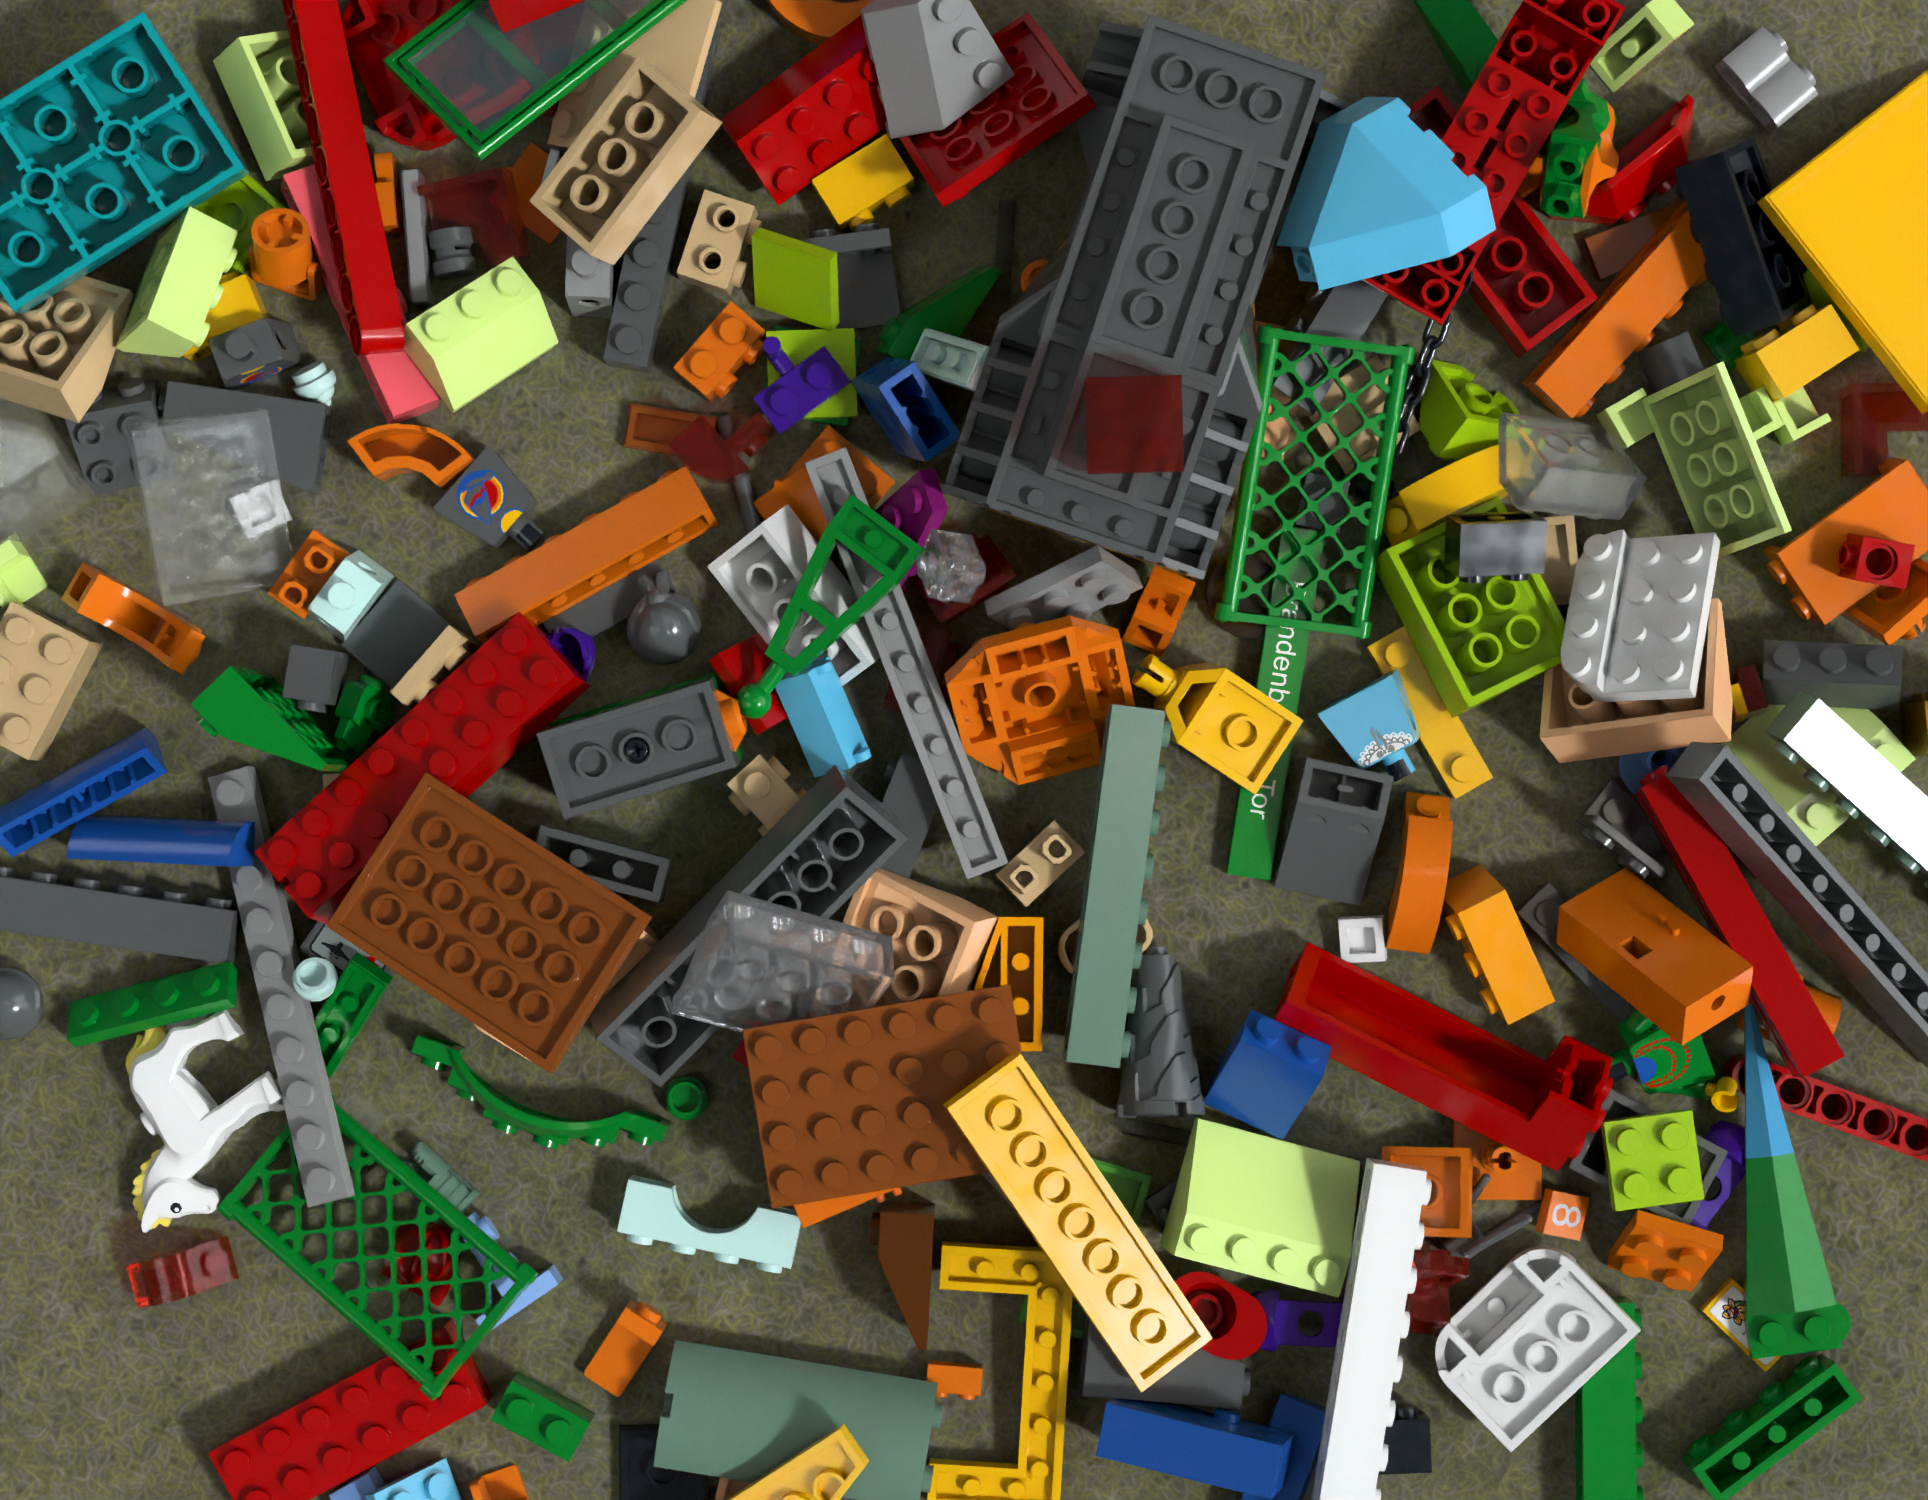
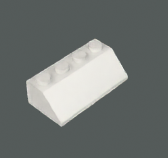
[707,504,880,686]

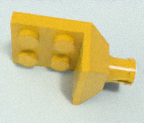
[1132,654,1304,795]

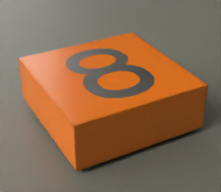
[1535,1188,1590,1241]

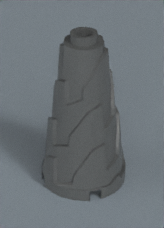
[1116,946,1205,1118]

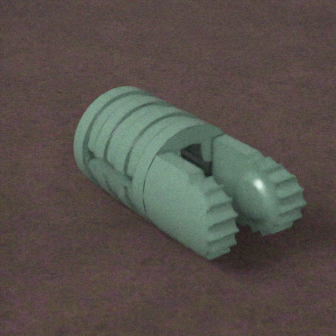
[403,1141,481,1213]

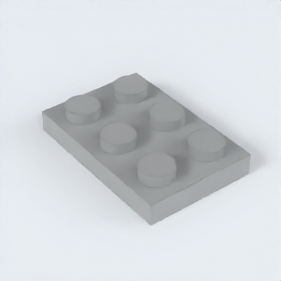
[984,545,1144,630]

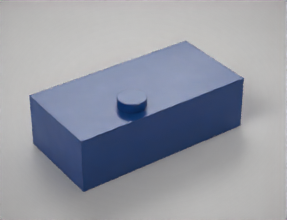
[1096,1398,1295,1500]

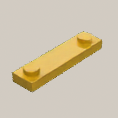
[1366,626,1493,799]

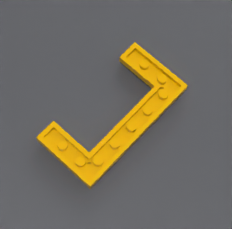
[927,1241,1073,1500]

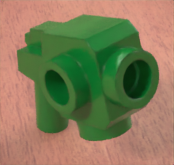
[334,675,393,759]

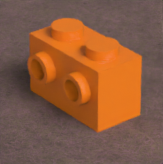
[673,301,766,403]

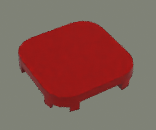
[342,0,540,151]

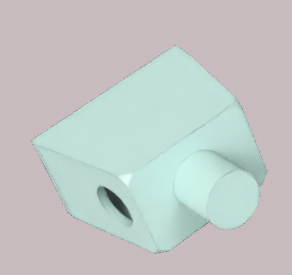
[308,550,395,642]

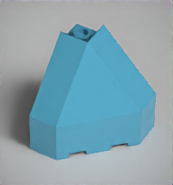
[1276,97,1496,291]

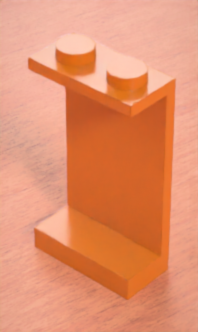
[1763,457,1928,625]

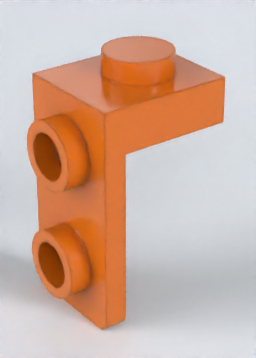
[584,1299,668,1397]

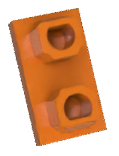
[267,528,351,619]

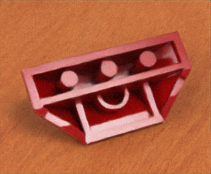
[1545,94,1694,225]

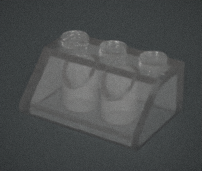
[1499,412,1647,520]

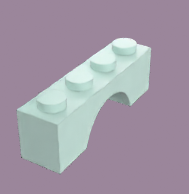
[617,1175,801,1273]

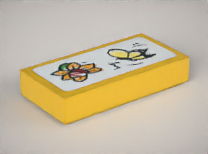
[1699,1277,1781,1372]

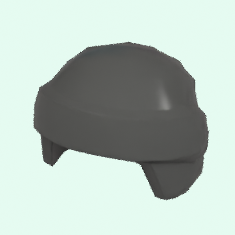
[626,570,701,666]
[0,966,44,1040]

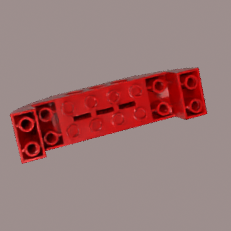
[1363,0,1626,326]

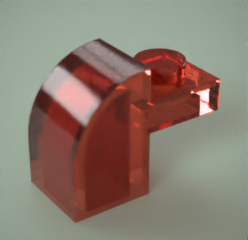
[668,412,771,484]
[126,1236,239,1308]
[1405,1249,1470,1335]

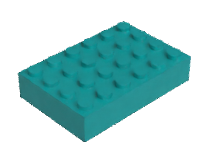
[0,12,250,314]

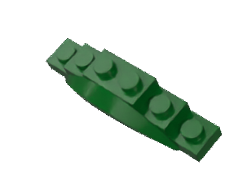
[411,1033,671,1149]

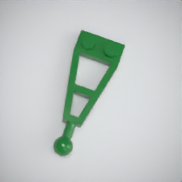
[736,494,925,719]

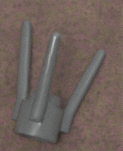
[1440,1173,1542,1265]

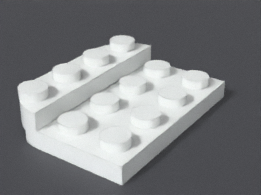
[1561,530,1721,702]
[1435,1244,1641,1452]

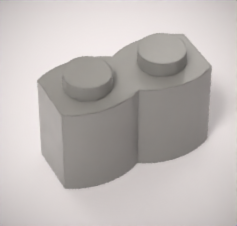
[1714,26,1818,134]

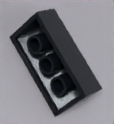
[1674,135,1812,338]

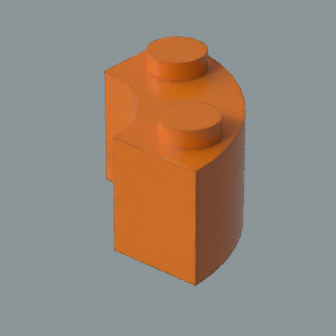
[347,423,475,490]

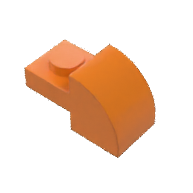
[1122,565,1196,657]

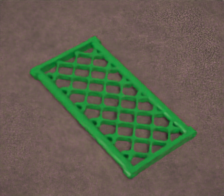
[1214,324,1415,640]
[217,1094,538,1401]

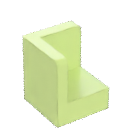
[1739,386,1785,440]
[1773,387,1832,446]
[1596,388,1654,453]
[0,539,48,609]

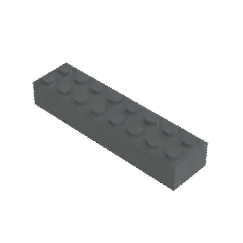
[590,764,908,1087]

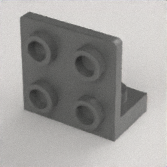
[1576,780,1667,879]

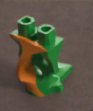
[1540,79,1619,219]

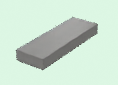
[400,169,435,308]

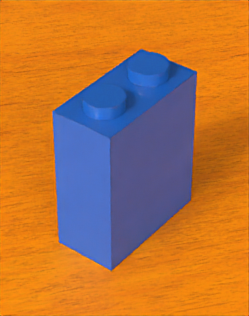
[851,357,961,462]
[1203,1009,1332,1140]

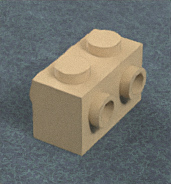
[676,189,762,297]
[727,754,807,836]

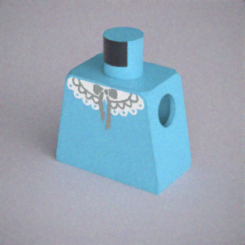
[1318,668,1420,782]

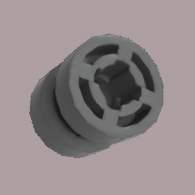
[428,227,478,280]

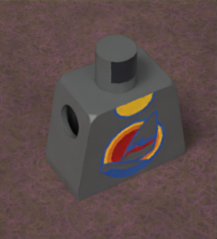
[208,318,305,391]
[433,445,545,552]

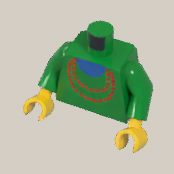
[1607,1008,1739,1113]

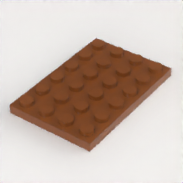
[326,773,652,1073]
[742,984,1022,1209]

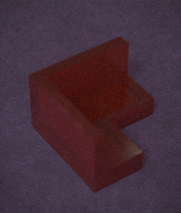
[417,167,531,268]
[1839,383,1928,477]

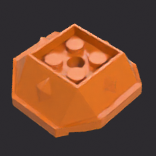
[944,615,1135,786]

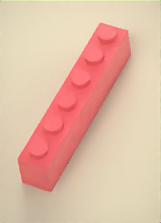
[280,164,441,424]

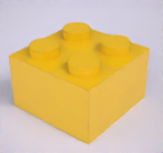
[1734,304,1860,402]

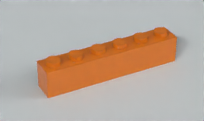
[1522,202,1707,419]
[454,466,719,645]

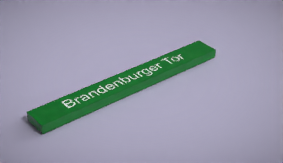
[1224,527,1325,880]

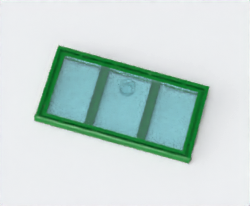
[383,0,687,161]

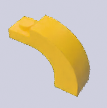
[1383,439,1537,547]

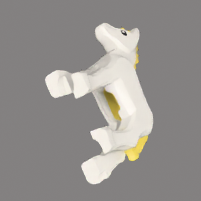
[125,1010,285,1233]

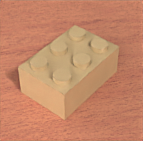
[0,601,103,761]

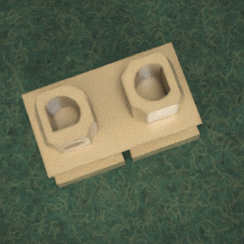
[994,819,1085,907]

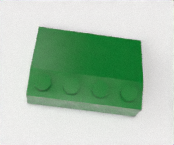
[190,666,355,772]

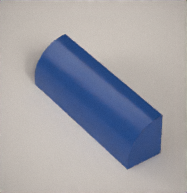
[0,727,167,857]
[66,814,255,867]
[1241,1394,1326,1500]

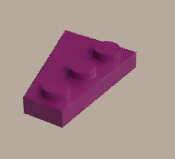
[875,468,948,597]

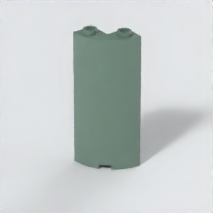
[653,1340,944,1500]

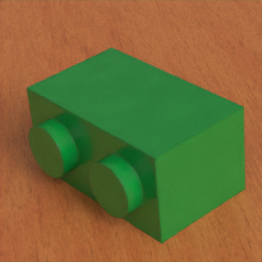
[490,1372,596,1462]

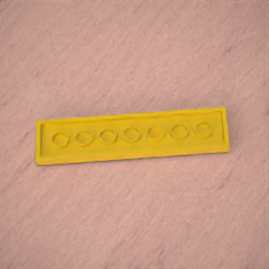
[943,1051,1212,1393]

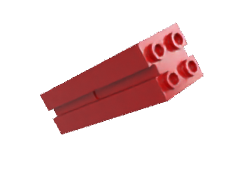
[1634,765,1845,1078]
[1272,942,1614,1171]

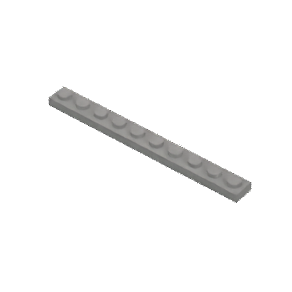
[804,447,1008,879]
[208,766,355,1208]

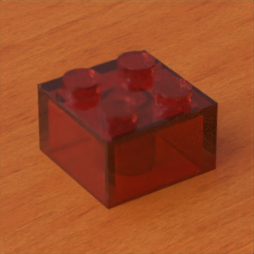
[1085,375,1184,476]

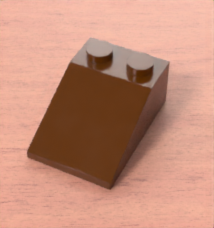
[870,1201,935,1350]

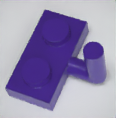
[753,336,851,435]

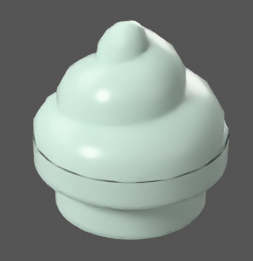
[291,360,336,406]
[292,957,338,1002]

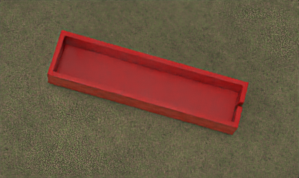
[254,612,590,924]

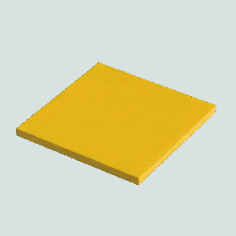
[1757,69,1928,415]

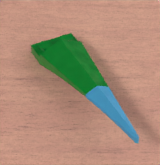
[1743,1002,1842,1359]

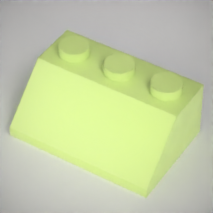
[213,30,314,181]
[115,206,238,358]
[404,256,558,413]

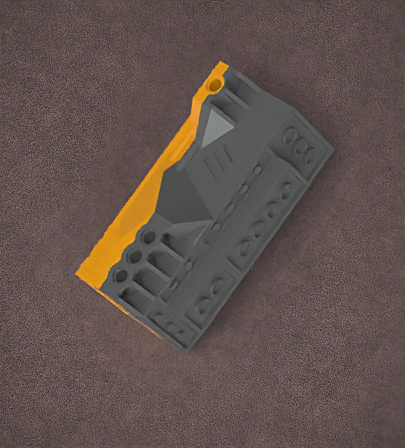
[941,14,1352,580]

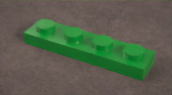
[66,961,238,1048]

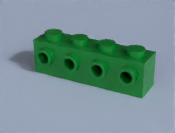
[1681,1354,1862,1500]

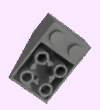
[1273,757,1394,906]

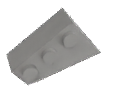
[860,0,1015,139]

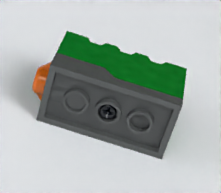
[536,671,747,819]

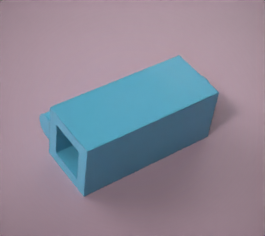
[775,656,872,778]

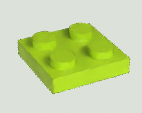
[1601,1109,1704,1211]

